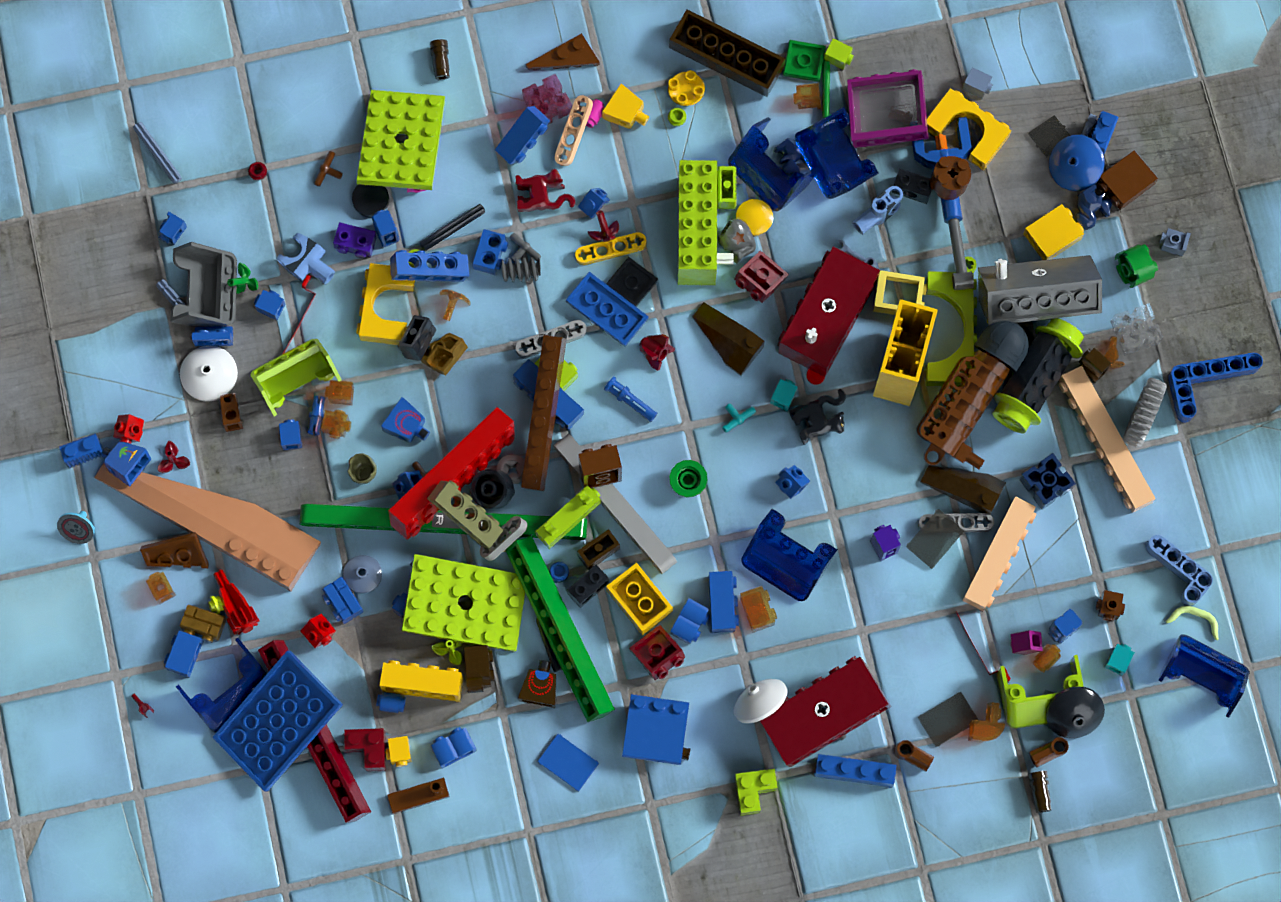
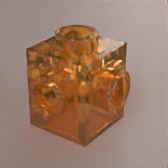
[321,410,352,439]

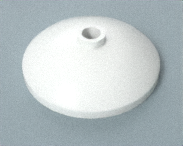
[180,346,238,402]
[734,679,787,723]

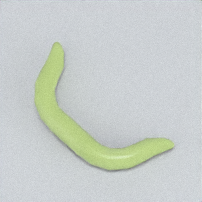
[1166,606,1219,640]

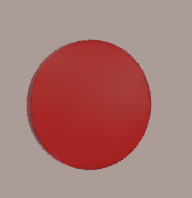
[806,369,825,385]

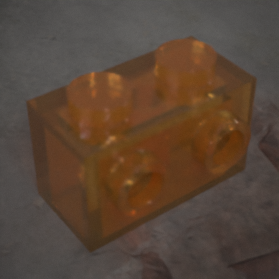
[739,586,777,633]

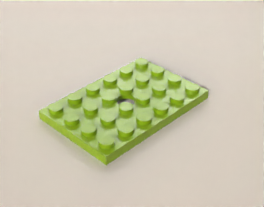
[357,90,445,190]
[401,554,525,652]

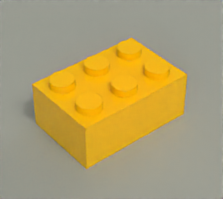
[606,563,673,636]

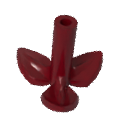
[588,210,619,242]
[157,440,190,473]

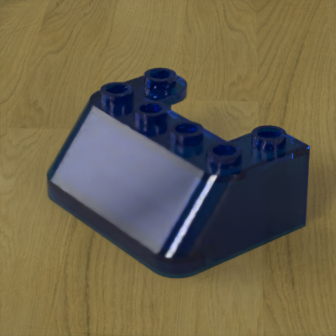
[741,509,838,602]

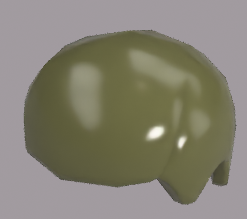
[348,453,377,485]

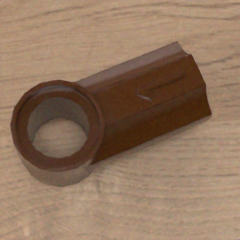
[1029,737,1069,768]
[894,740,934,772]

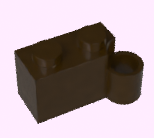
[464,645,495,693]

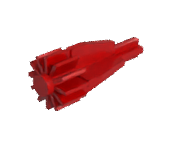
[213,570,260,635]

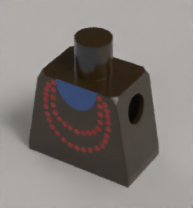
[518,660,556,708]

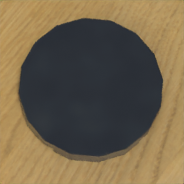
[352,184,390,217]

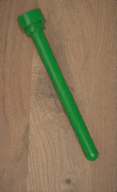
[818,60,833,146]

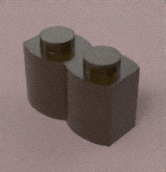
[1079,348,1112,383]

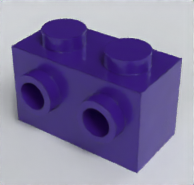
[333,222,377,258]
[870,525,901,561]

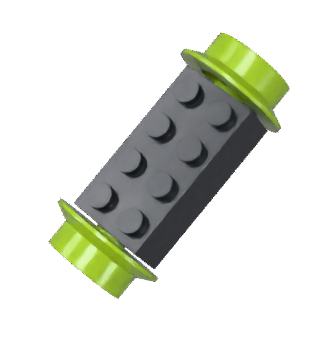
[992,318,1084,434]

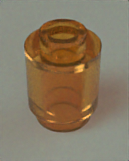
[1032,644,1061,673]

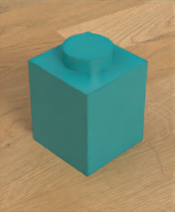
[770,379,798,412]
[1104,643,1135,676]

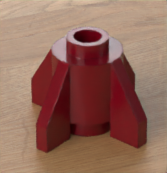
[639,334,675,371]

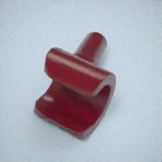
[131,693,154,718]

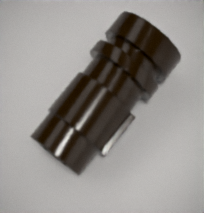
[429,39,450,80]
[1028,771,1052,813]

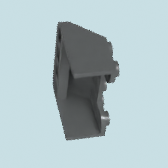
[170,242,237,327]

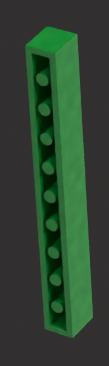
[505,537,615,722]

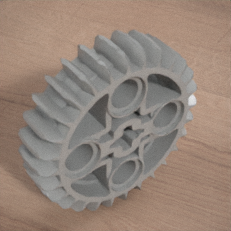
[1123,378,1167,448]

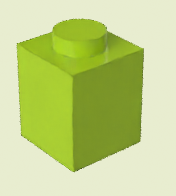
[824,38,854,70]

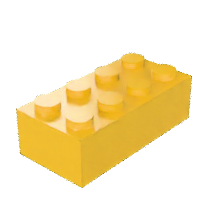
[380,660,463,702]

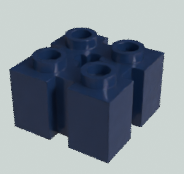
[1019,453,1076,510]

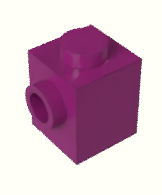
[1010,630,1043,655]

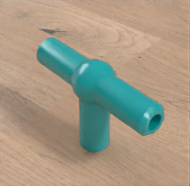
[722,403,756,433]

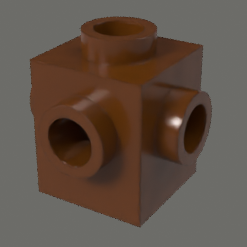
[1096,590,1125,622]

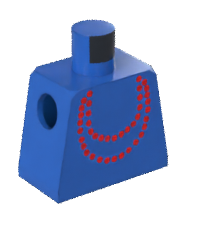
[381,397,430,443]

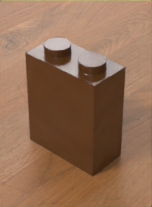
[1097,150,1158,210]

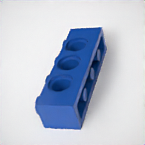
[390,250,470,282]

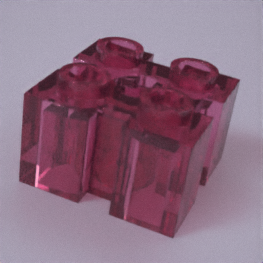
[522,74,572,124]

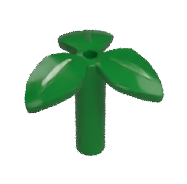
[227,262,258,294]

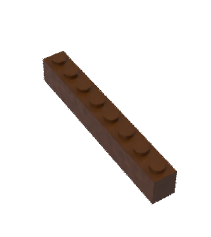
[521,335,567,491]

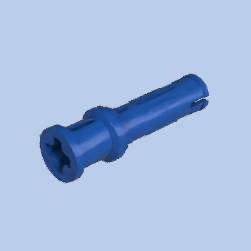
[604,376,658,422]

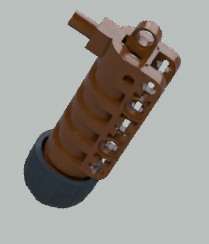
[916,320,1028,470]

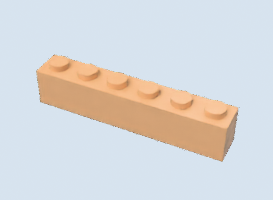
[963,496,1036,611]

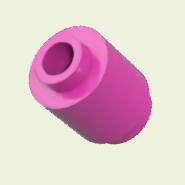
[580,99,604,128]

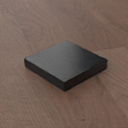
[606,257,658,307]

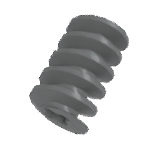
[502,257,541,282]

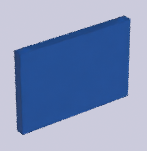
[537,734,599,792]

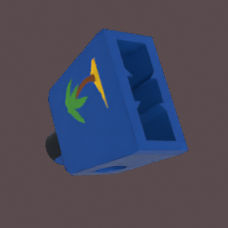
[101,442,151,487]

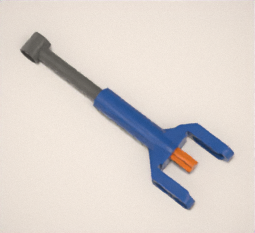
[910,117,974,291]

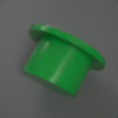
[669,460,708,498]

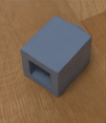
[962,67,993,99]

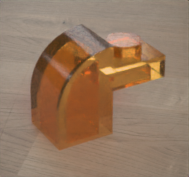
[968,702,1005,742]

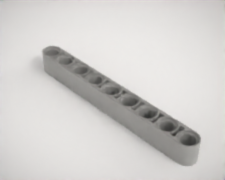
[553,434,677,574]

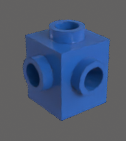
[775,465,810,499]
[392,470,422,500]

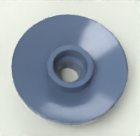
[343,555,382,593]

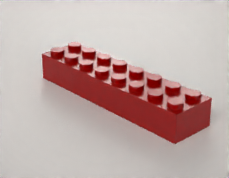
[388,407,515,540]

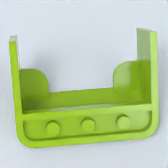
[250,339,342,416]
[997,655,1083,728]

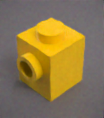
[385,736,412,767]

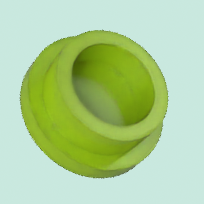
[668,108,686,126]

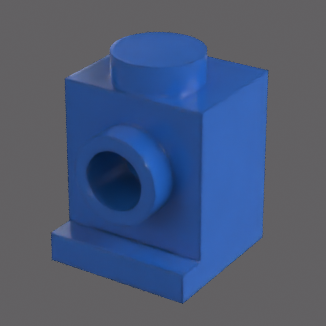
[158,212,187,245]

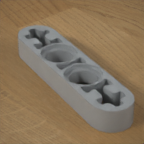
[516,320,586,358]
[918,513,994,533]

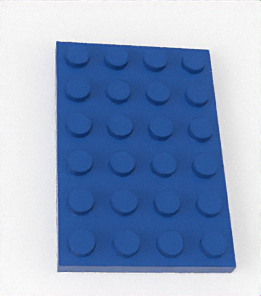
[213,651,343,792]

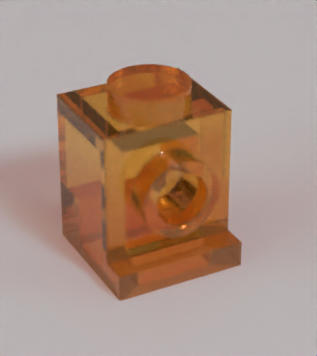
[793,83,821,109]
[146,572,176,605]

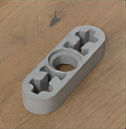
[480,516,527,561]

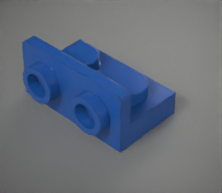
[192,326,233,346]

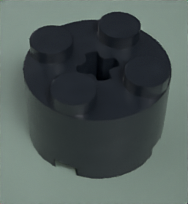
[470,470,515,508]

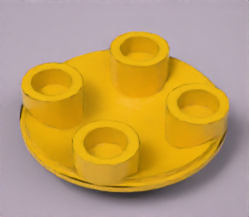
[668,70,705,106]
[736,199,773,237]

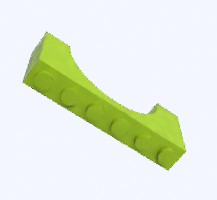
[926,271,977,386]

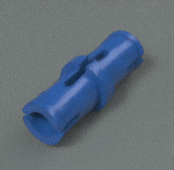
[308,396,326,436]

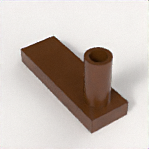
[387,777,450,814]

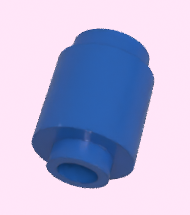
[376,691,406,713]

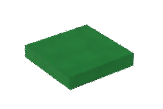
[783,40,826,82]

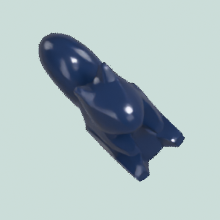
[774,138,820,175]
[1075,185,1112,230]

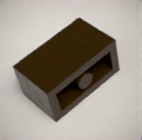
[577,529,620,571]

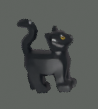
[789,389,846,445]

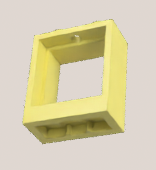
[873,271,927,315]

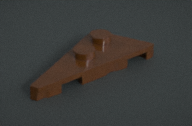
[526,33,600,70]

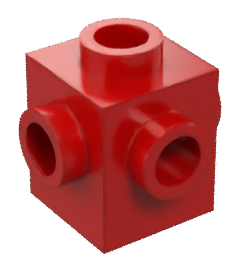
[113,414,144,444]
[300,613,336,648]

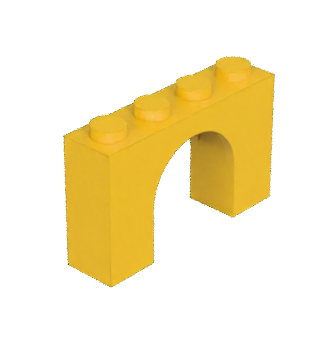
[927,88,1011,171]
[356,263,415,345]

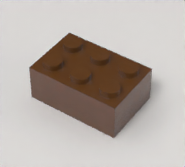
[578,444,622,489]

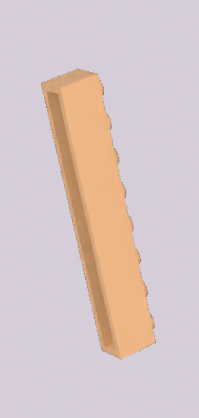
[1059,366,1156,513]

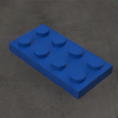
[566,272,649,347]

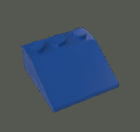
[622,694,689,765]

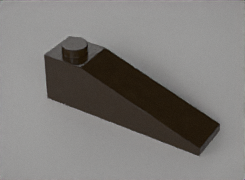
[692,302,765,376]

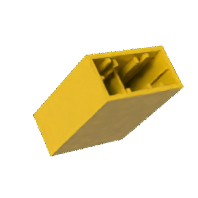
[873,299,938,406]

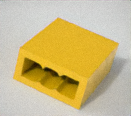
[1023,204,1084,260]

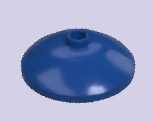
[1049,135,1105,191]

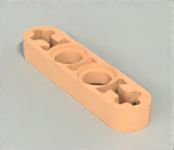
[555,95,593,166]

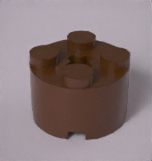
[930,156,971,200]

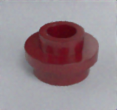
[248,162,267,180]

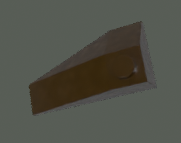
[920,465,1006,514]

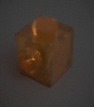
[325,380,354,405]

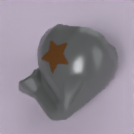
[718,219,756,264]

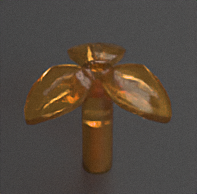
[440,289,471,321]
[1105,336,1125,368]

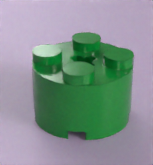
[1115,244,1158,288]

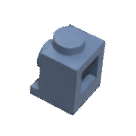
[1159,228,1191,256]

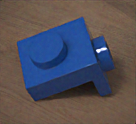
[578,188,610,219]

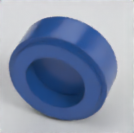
[550,562,569,582]

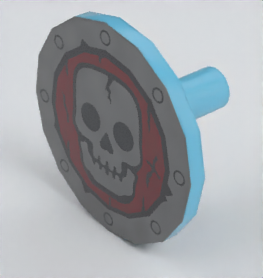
[57,511,95,544]

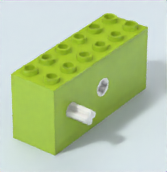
[678,160,734,285]

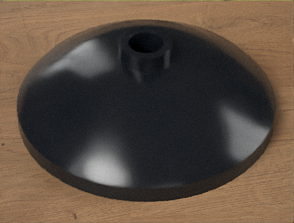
[1046,686,1105,738]

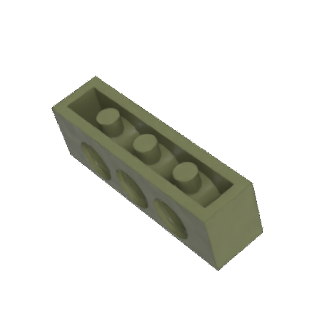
[427,480,503,548]

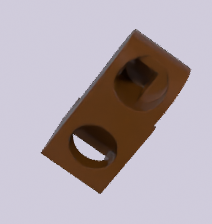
[220,393,243,432]

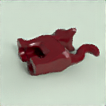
[515,169,575,212]

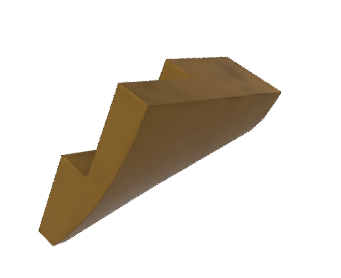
[421,333,468,376]

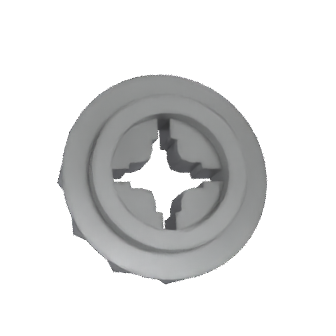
[497,454,525,484]

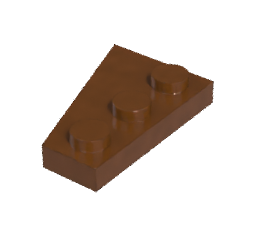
[140,532,209,569]

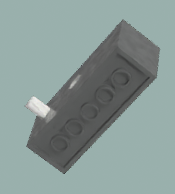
[978,255,1102,326]

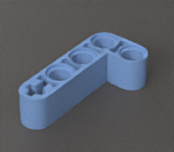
[1146,535,1213,606]

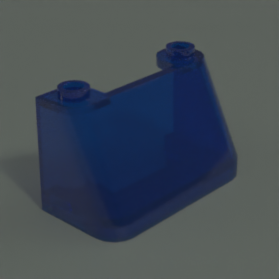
[795,107,879,199]

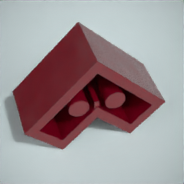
[344,728,386,771]

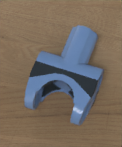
[852,186,903,235]
[276,233,335,285]

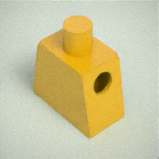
[602,84,649,129]

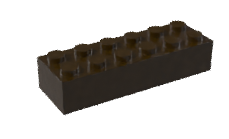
[669,9,785,97]

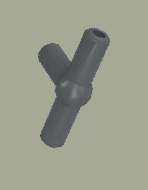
[510,233,541,262]

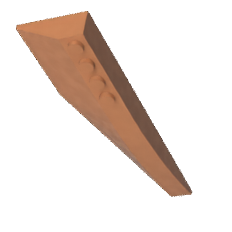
[94,463,321,592]

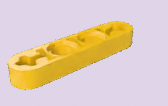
[575,232,647,265]

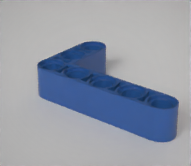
[1168,353,1263,423]

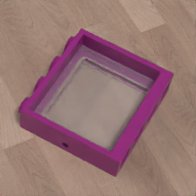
[847,69,928,148]

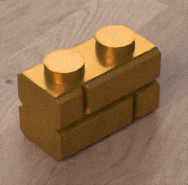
[180,604,226,642]

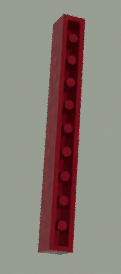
[258,640,371,823]

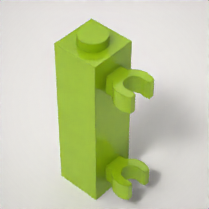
[536,485,601,549]

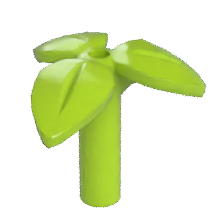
[431,640,463,665]

